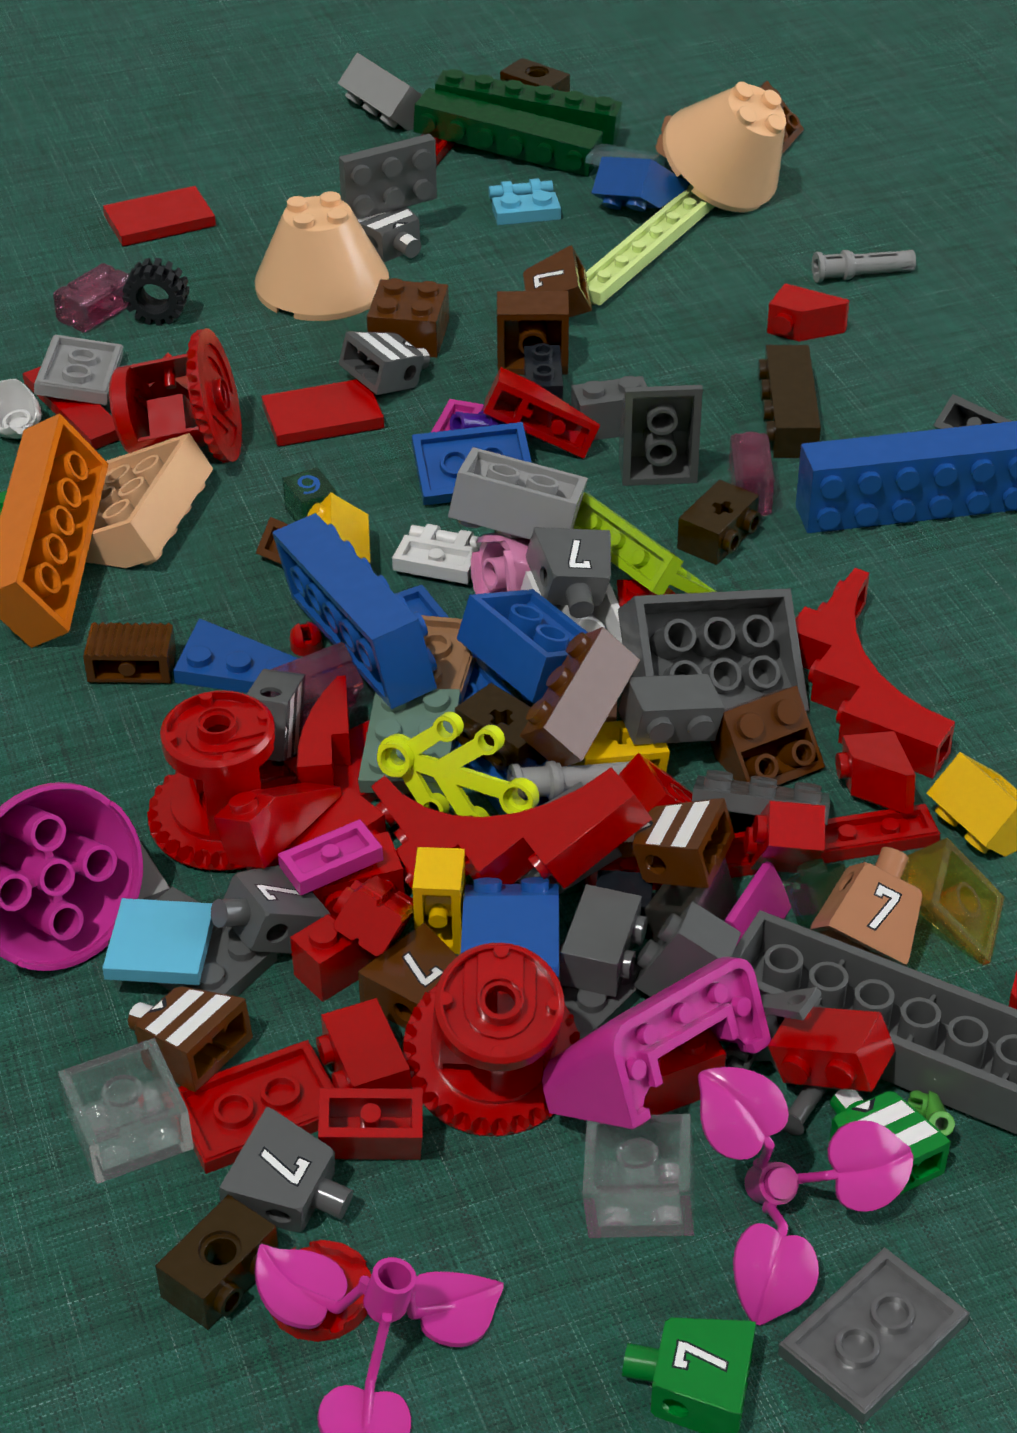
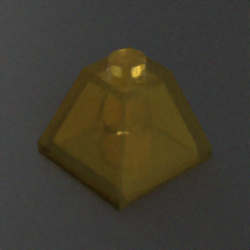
[901,838,1004,965]

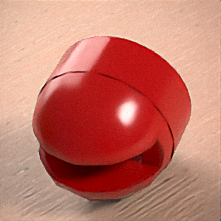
[289,621,323,657]

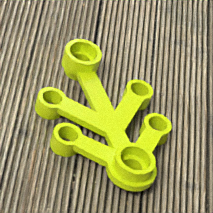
[377,712,539,817]

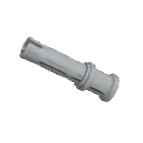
[812,250,916,283]
[507,761,630,800]

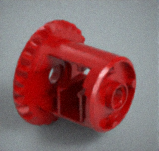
[109,328,242,463]
[147,691,298,871]
[403,943,580,1137]

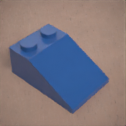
[461,877,559,977]

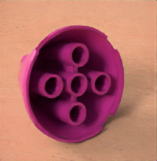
[0,782,143,971]

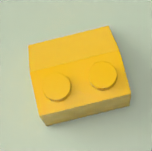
[926,752,1017,857]

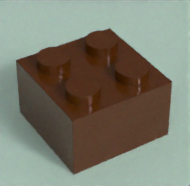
[367,278,449,358]
[497,291,569,375]

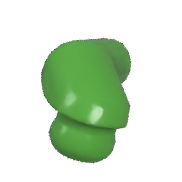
[907,1090,955,1136]

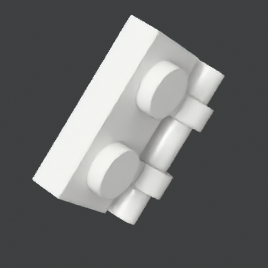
[392,524,482,584]

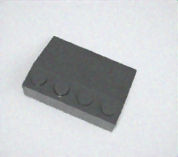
[618,588,809,712]

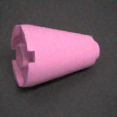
[471,533,531,594]

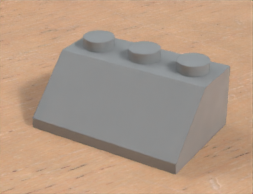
[337,53,422,131]
[448,447,588,539]

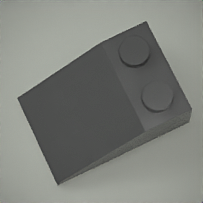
[619,385,703,486]

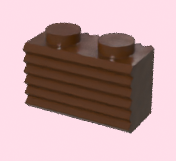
[83,622,176,683]

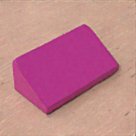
[725,861,792,946]

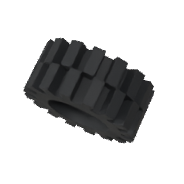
[122,258,189,326]

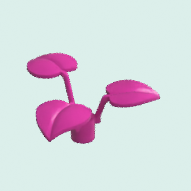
[698,1067,913,1325]
[255,1244,504,1433]

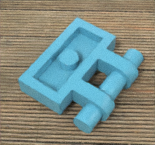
[488,178,561,225]

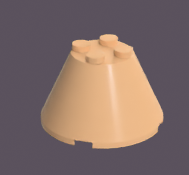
[663,82,786,212]
[255,191,389,321]

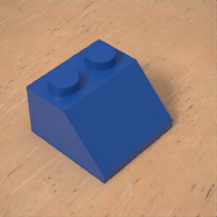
[591,156,689,212]

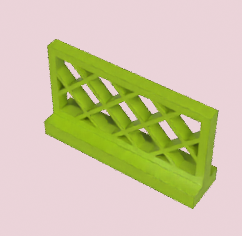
[573,492,716,595]

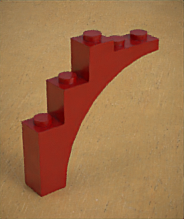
[795,568,955,779]
[371,767,652,889]

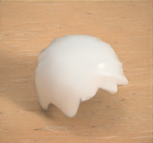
[0,379,42,439]

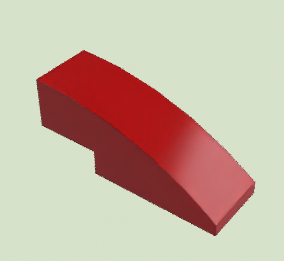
[296,675,351,786]

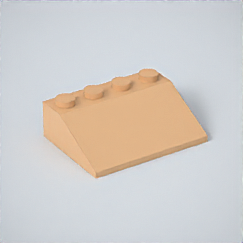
[86,433,213,568]

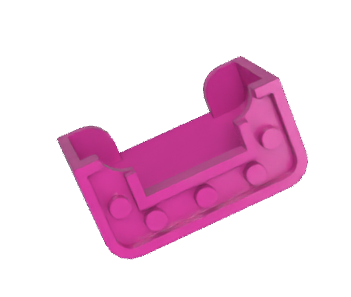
[542,956,771,1129]

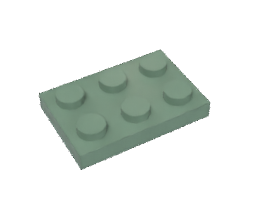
[358,689,462,794]

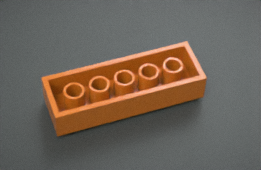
[0,413,109,648]

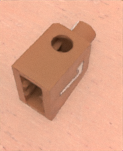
[810,847,923,966]

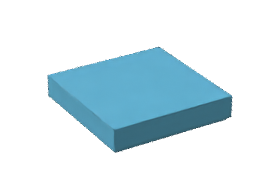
[102,898,214,985]

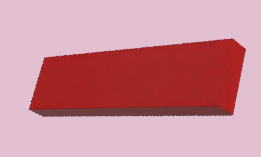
[22,366,119,450]

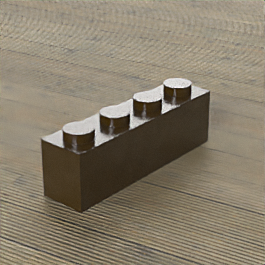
[758,345,821,458]

